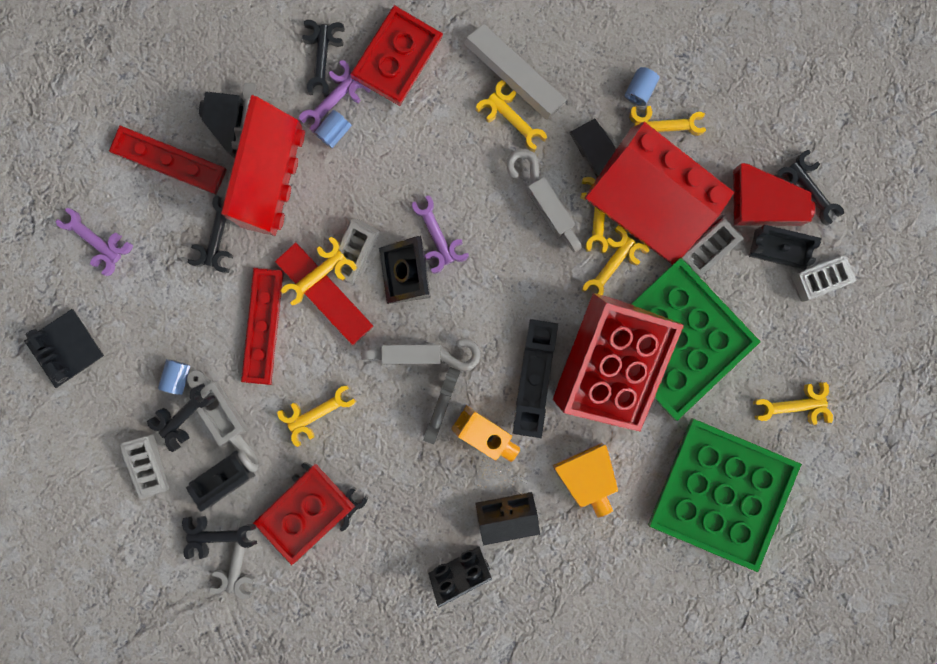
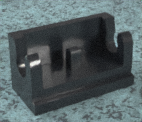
[749,225,822,270]
[186,450,256,512]
[475,492,540,546]

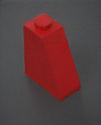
[733,163,815,226]

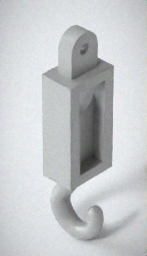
[507,149,582,252]
[361,338,481,371]
[187,370,259,473]

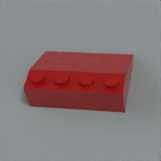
[221,95,305,236]
[584,121,734,265]
[552,293,684,432]

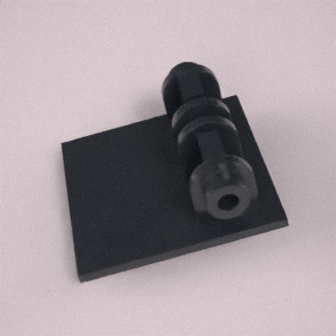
[24,309,104,388]
[428,546,492,608]

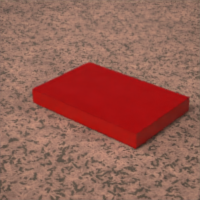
[350,5,443,106]
[253,464,355,566]

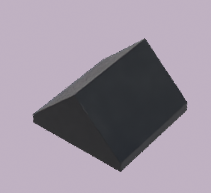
[379,236,431,304]

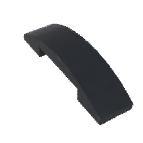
[570,118,616,178]
[512,319,559,439]

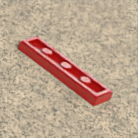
[109,125,227,195]
[275,242,374,346]
[241,268,284,385]

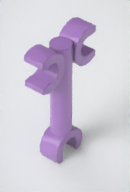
[299,60,371,133]
[412,195,469,274]
[55,208,133,276]

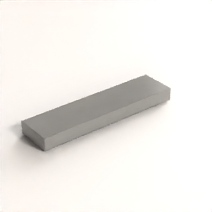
[464,24,567,120]

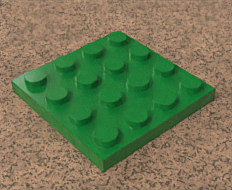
[630,258,761,421]
[648,418,802,572]

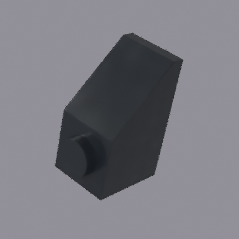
[199,91,244,158]

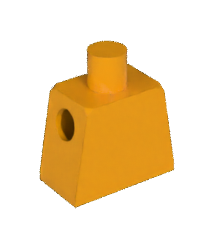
[451,405,520,462]
[552,443,618,518]

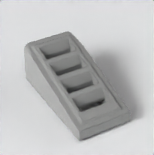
[682,217,744,277]
[330,219,381,284]
[791,255,856,302]
[120,435,169,499]

